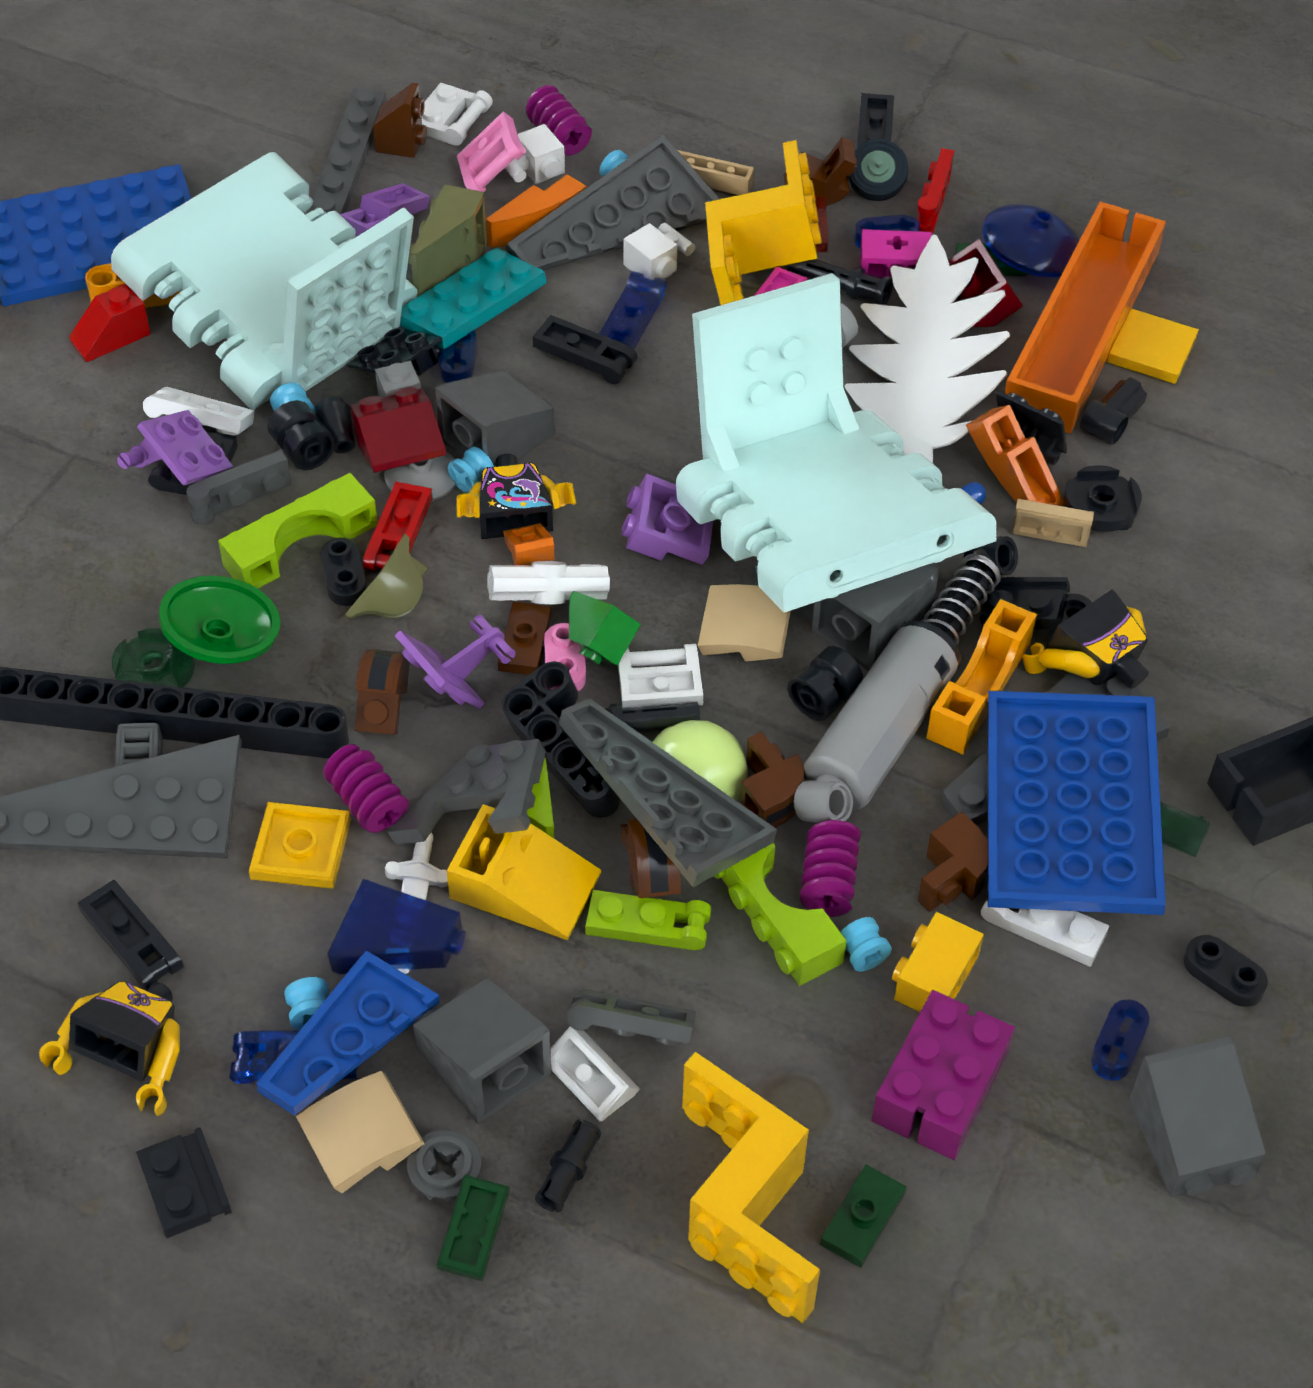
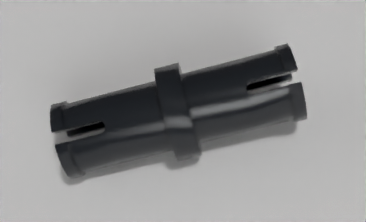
[535,1119,602,1213]

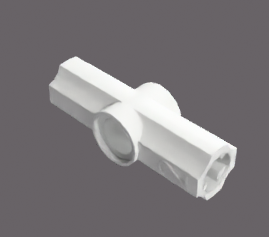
[487,561,610,604]

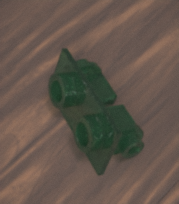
[1160,802,1211,857]

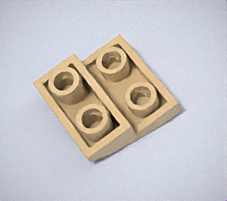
[698,584,791,662]
[296,1071,425,1193]

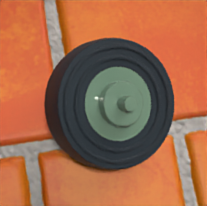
[848,139,909,201]

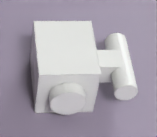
[505,124,565,184]
[623,223,695,286]

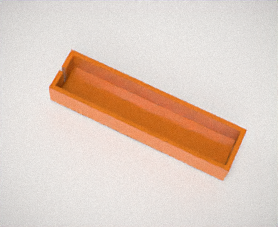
[1005,201,1166,434]

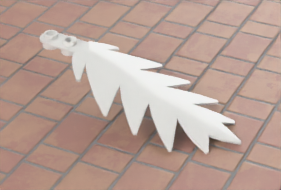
[844,235,1010,463]

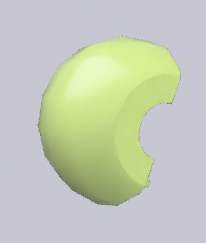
[653,720,748,801]

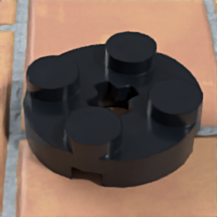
[1064,465,1142,532]

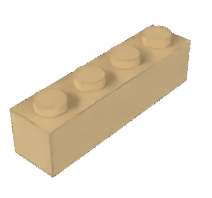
[677,150,754,195]

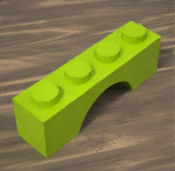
[218,473,378,588]
[714,843,847,986]

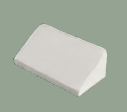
[550,1026,640,1121]

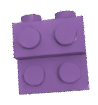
[621,474,713,565]

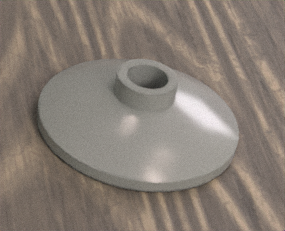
[384,452,456,502]

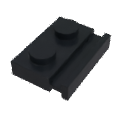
[980,577,1071,630]
[136,1127,232,1238]

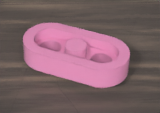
[544,623,586,691]

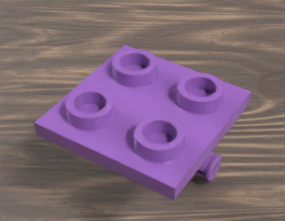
[117,410,234,486]
[395,615,516,709]

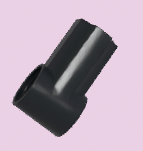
[1080,377,1147,445]

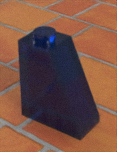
[327,879,466,974]

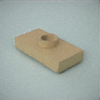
[1011,499,1094,547]

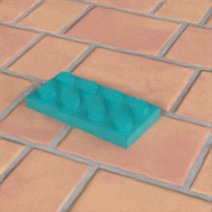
[400,248,547,349]

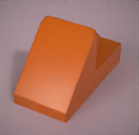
[503,523,555,565]

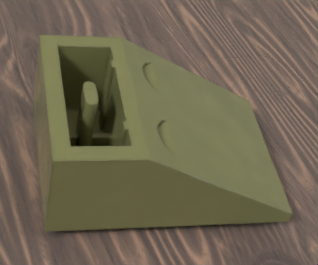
[408,184,487,297]

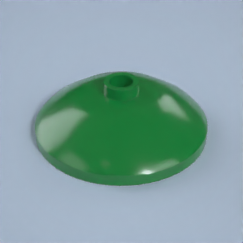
[158,576,280,664]

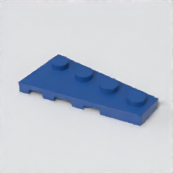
[256,950,439,1116]

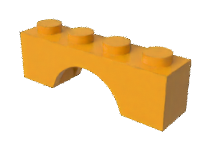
[926,599,1037,755]

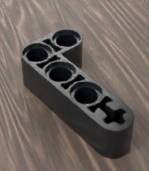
[502,661,620,818]

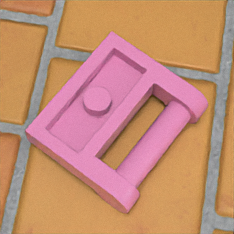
[457,111,526,192]

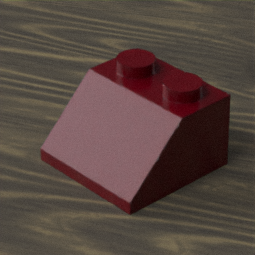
[948,239,1023,327]
[350,387,446,473]

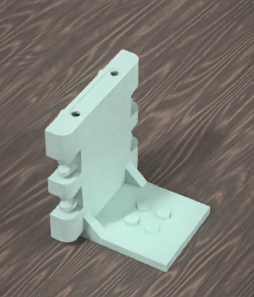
[111,152,418,410]
[676,273,996,613]

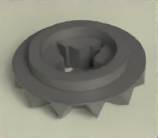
[407,1130,482,1202]

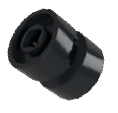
[267,400,335,471]
[787,646,864,721]

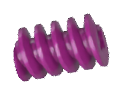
[526,85,592,156]
[323,744,409,833]
[799,820,861,917]

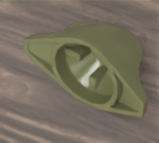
[344,533,428,620]

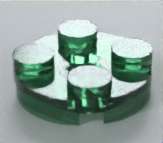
[111,627,195,687]

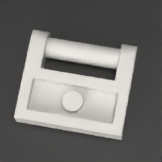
[422,83,493,146]
[617,644,703,708]

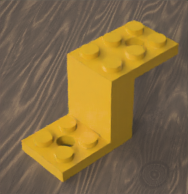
[705,140,822,305]
[682,1052,820,1323]

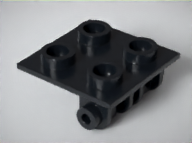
[347,327,442,376]
[995,390,1067,466]

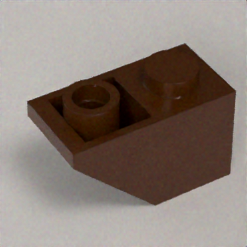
[373,83,427,158]

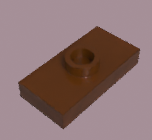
[498,601,552,675]

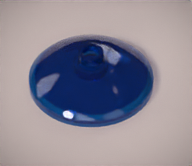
[982,204,1079,277]

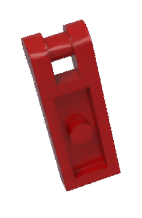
[915,148,955,234]
[363,481,433,572]

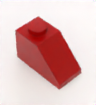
[69,283,151,363]

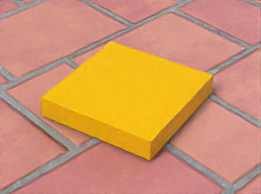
[1107,308,1199,384]
[249,802,351,889]

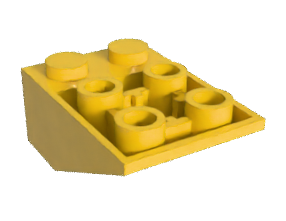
[447,804,601,940]

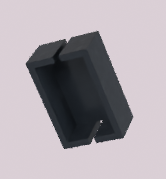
[1207,717,1313,846]

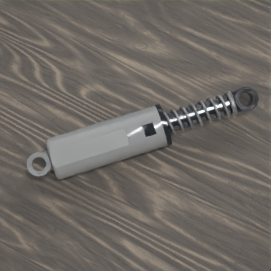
[794,536,1018,823]

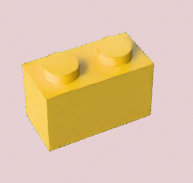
[892,912,984,1012]

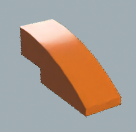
[486,174,587,248]
[966,405,1064,506]

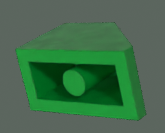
[569,591,641,666]

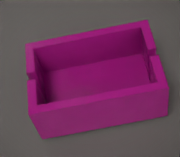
[871,989,1015,1161]

